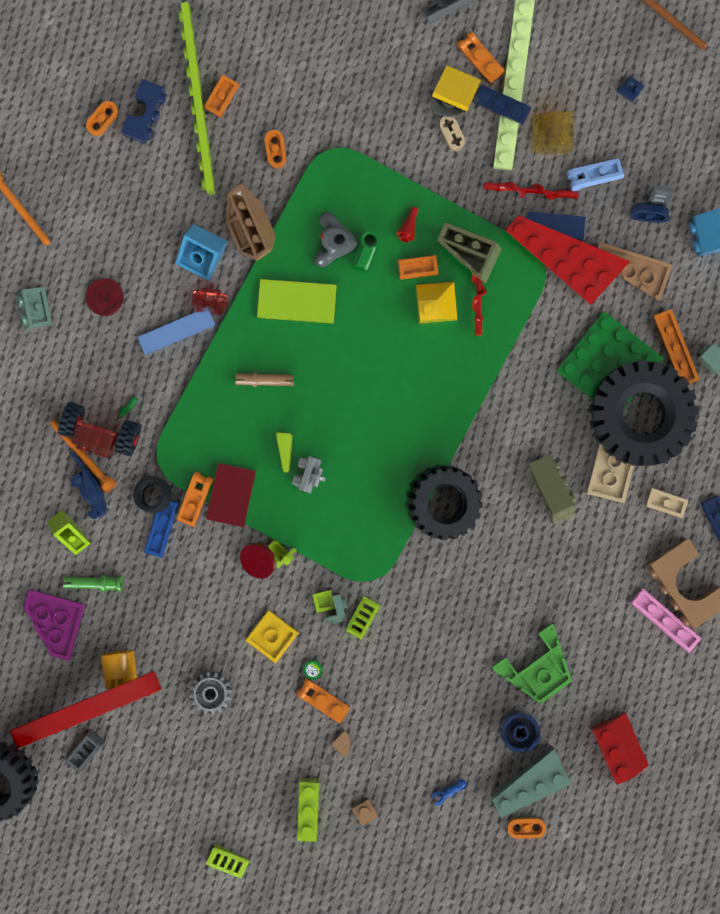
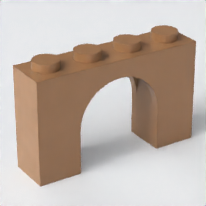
[647,538,720,629]

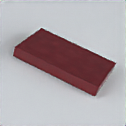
[206,463,256,528]

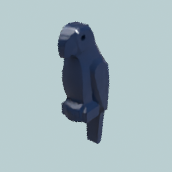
[70,451,107,519]

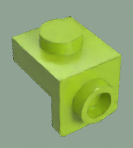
[268,540,297,569]

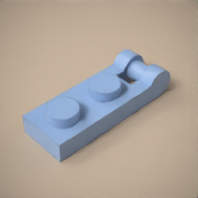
[567,158,624,191]

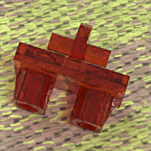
[192,283,228,315]

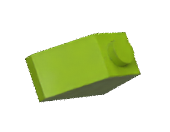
[47,510,91,555]

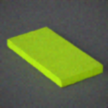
[257,279,337,324]

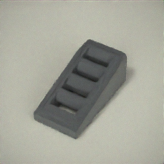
[645,185,674,207]
[65,729,105,773]

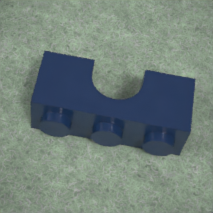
[121,79,167,144]

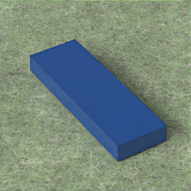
[144,501,179,558]

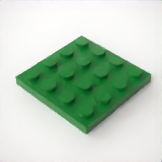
[556,311,664,408]

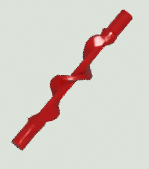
[483,181,579,200]
[472,273,487,336]

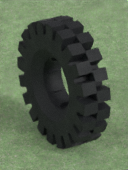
[589,360,699,466]

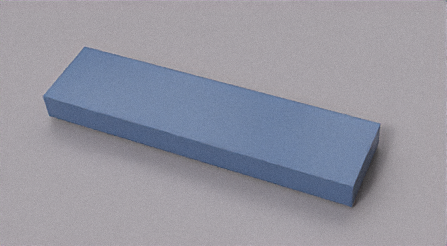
[137,307,215,355]

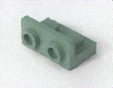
[16,287,52,331]

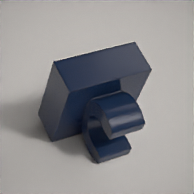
[617,75,644,103]

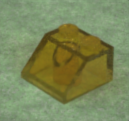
[532,111,574,154]

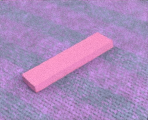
[630,588,702,653]

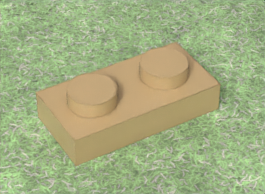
[645,488,689,518]

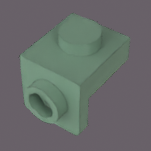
[326,593,348,624]

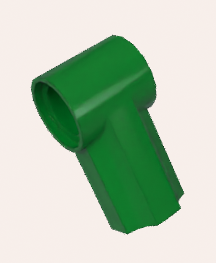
[352,231,378,271]

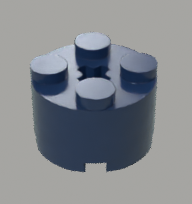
[499,710,540,753]

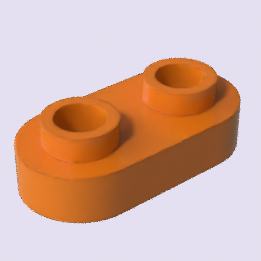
[86,101,119,136]
[264,130,287,169]
[507,817,546,839]

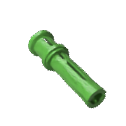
[63,575,123,592]

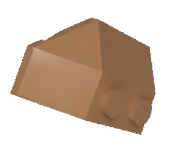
[225,184,276,260]

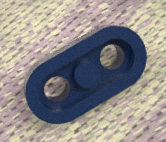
[630,203,669,223]

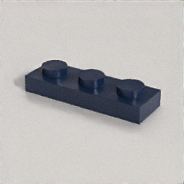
[472,84,532,126]

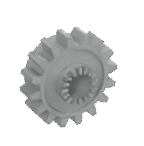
[190,672,233,715]

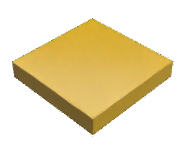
[432,65,481,111]
[245,609,299,664]

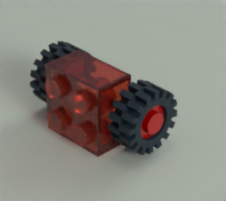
[58,402,142,458]

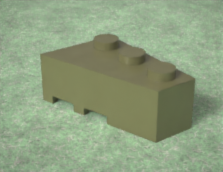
[437,222,502,284]
[529,455,576,525]

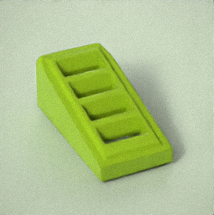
[276,432,293,473]
[345,596,381,640]
[206,844,250,878]

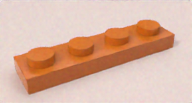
[653,309,700,384]

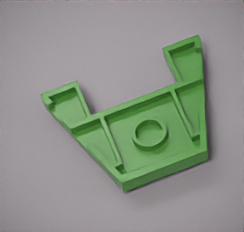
[491,623,572,704]

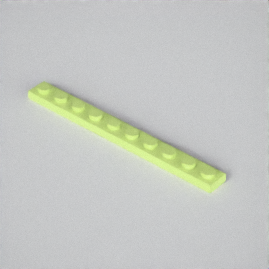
[493,0,535,171]

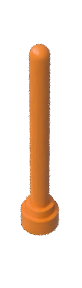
[0,171,50,245]
[50,419,117,493]

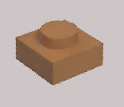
[352,798,378,826]

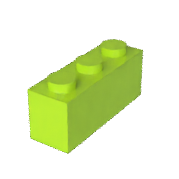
[297,778,320,842]

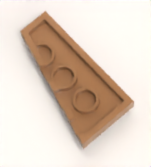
[597,242,672,301]

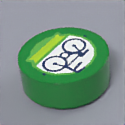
[303,660,323,680]

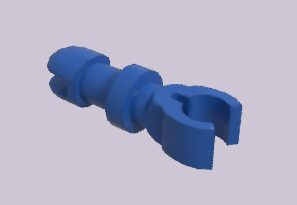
[431,779,467,806]

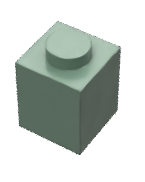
[696,343,720,374]

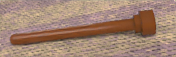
[636,0,707,50]

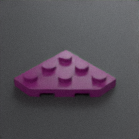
[24,589,86,661]

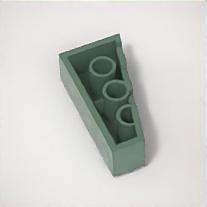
[491,745,571,818]

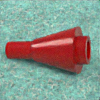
[396,207,419,242]

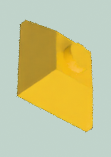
[416,282,458,324]

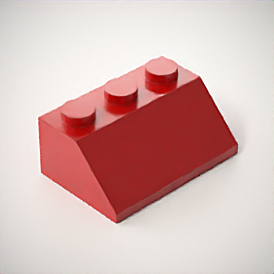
[590,712,649,785]

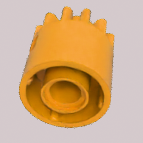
[101,650,137,689]

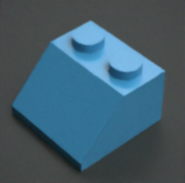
[689,208,720,257]
[175,224,228,281]

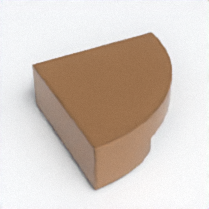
[331,730,350,758]

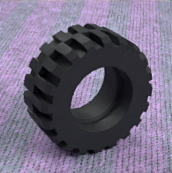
[406,465,483,540]
[0,742,38,822]

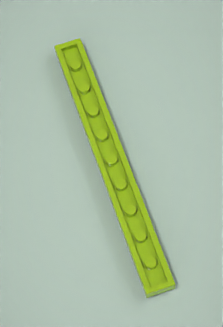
[178,2,216,195]

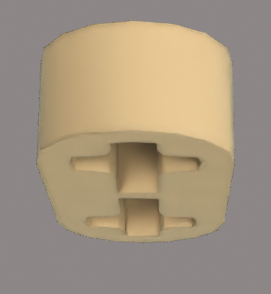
[439,116,465,151]

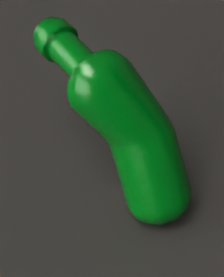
[118,396,138,418]

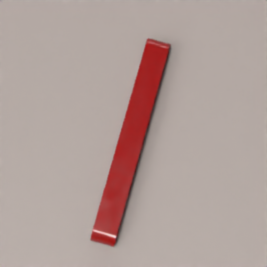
[9,671,162,749]

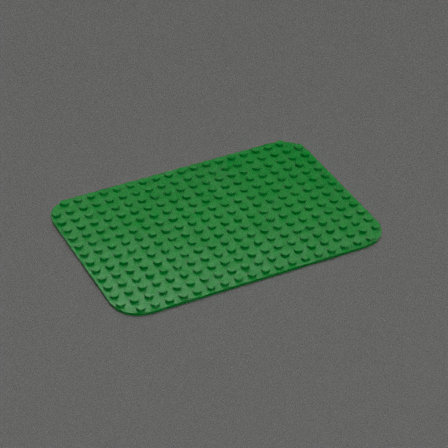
[156,147,546,582]

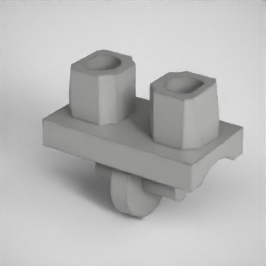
[292,456,326,493]

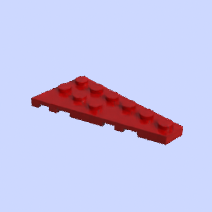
[505,215,630,305]

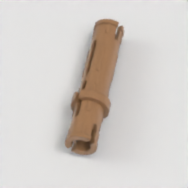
[235,372,294,387]

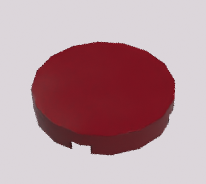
[86,278,124,316]
[240,542,277,579]

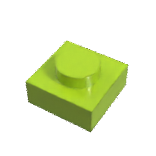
[312,590,336,613]

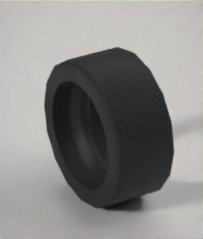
[133,476,172,513]

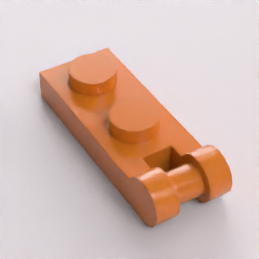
[456,31,505,85]
[176,471,214,527]
[295,678,351,724]

